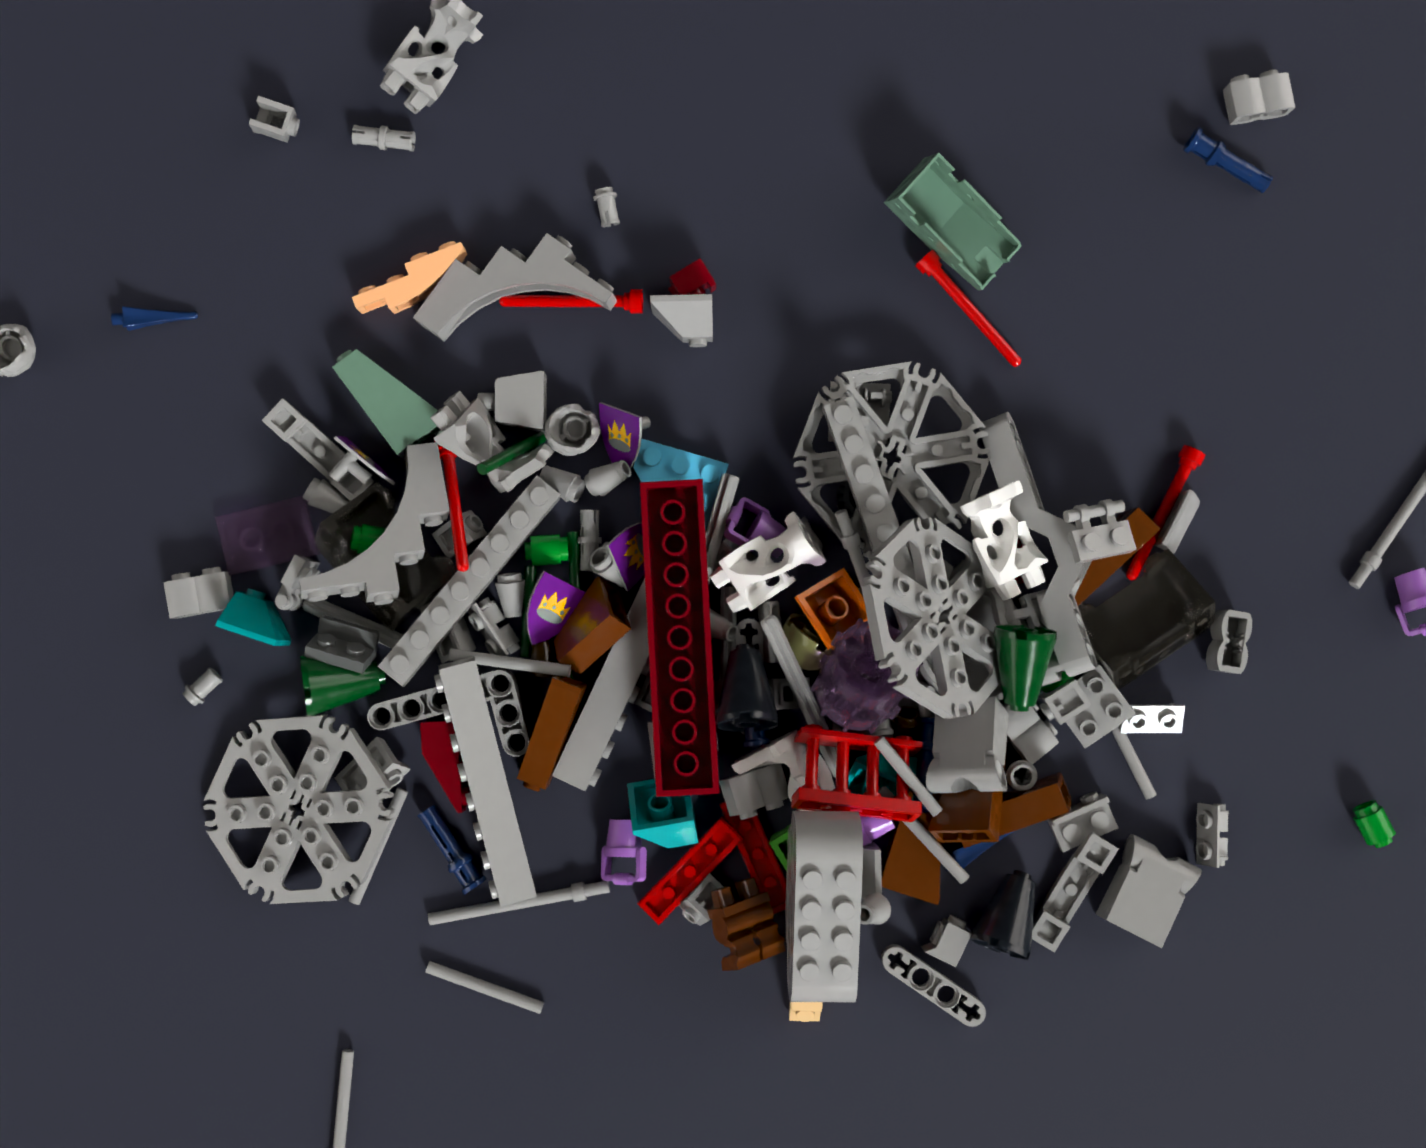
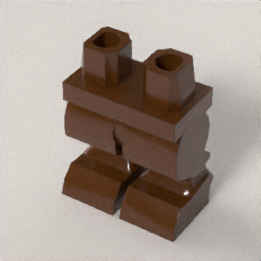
[707,877,786,971]

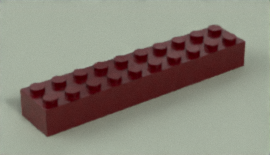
[640,479,720,797]

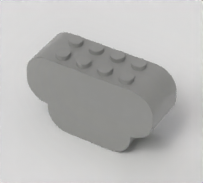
[785,811,863,1003]

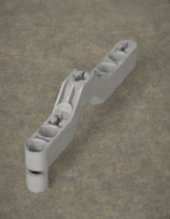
[979,412,1097,687]

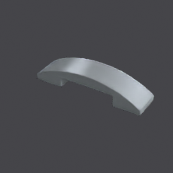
[262,398,374,504]
[1032,832,1119,953]

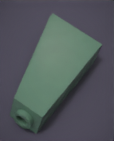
[332,349,440,458]

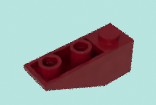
[420,720,471,813]

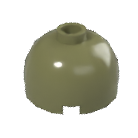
[782,613,842,671]

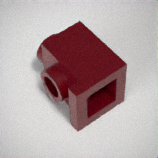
[668,258,716,295]

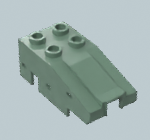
[884,152,1022,291]

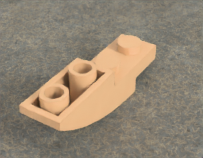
[352,241,467,314]

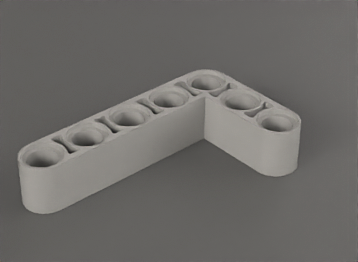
[367,669,532,757]

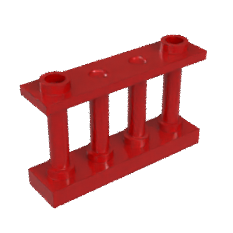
[791,724,923,822]

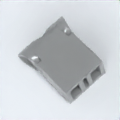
[926,697,1009,794]
[1095,834,1202,948]

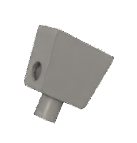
[477,371,547,432]

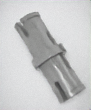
[352,125,416,151]
[578,510,602,571]

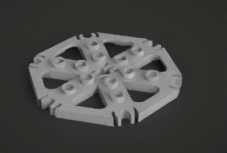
[793,361,991,554]
[861,517,1008,719]
[203,714,395,904]

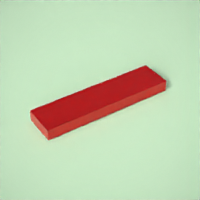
[719,801,786,915]
[637,816,744,925]

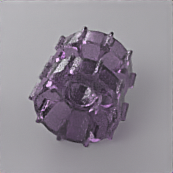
[811,618,923,734]

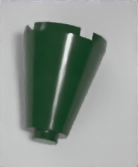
[993,624,1057,712]
[300,655,386,716]

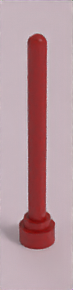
[915,249,1022,367]
[499,289,643,314]
[434,440,469,572]
[1126,445,1206,580]

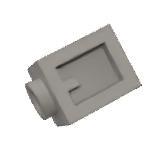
[432,510,487,559]
[1039,678,1092,725]
[678,873,723,926]

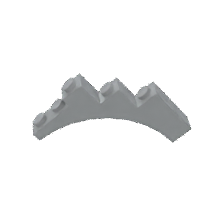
[413,233,617,342]
[299,442,450,605]

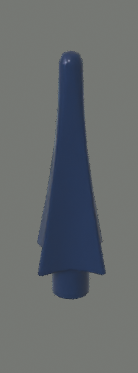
[111,306,198,331]
[943,831,1014,871]

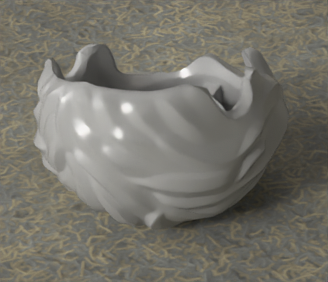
[0,324,36,377]
[544,403,600,456]

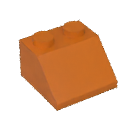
[794,568,869,650]

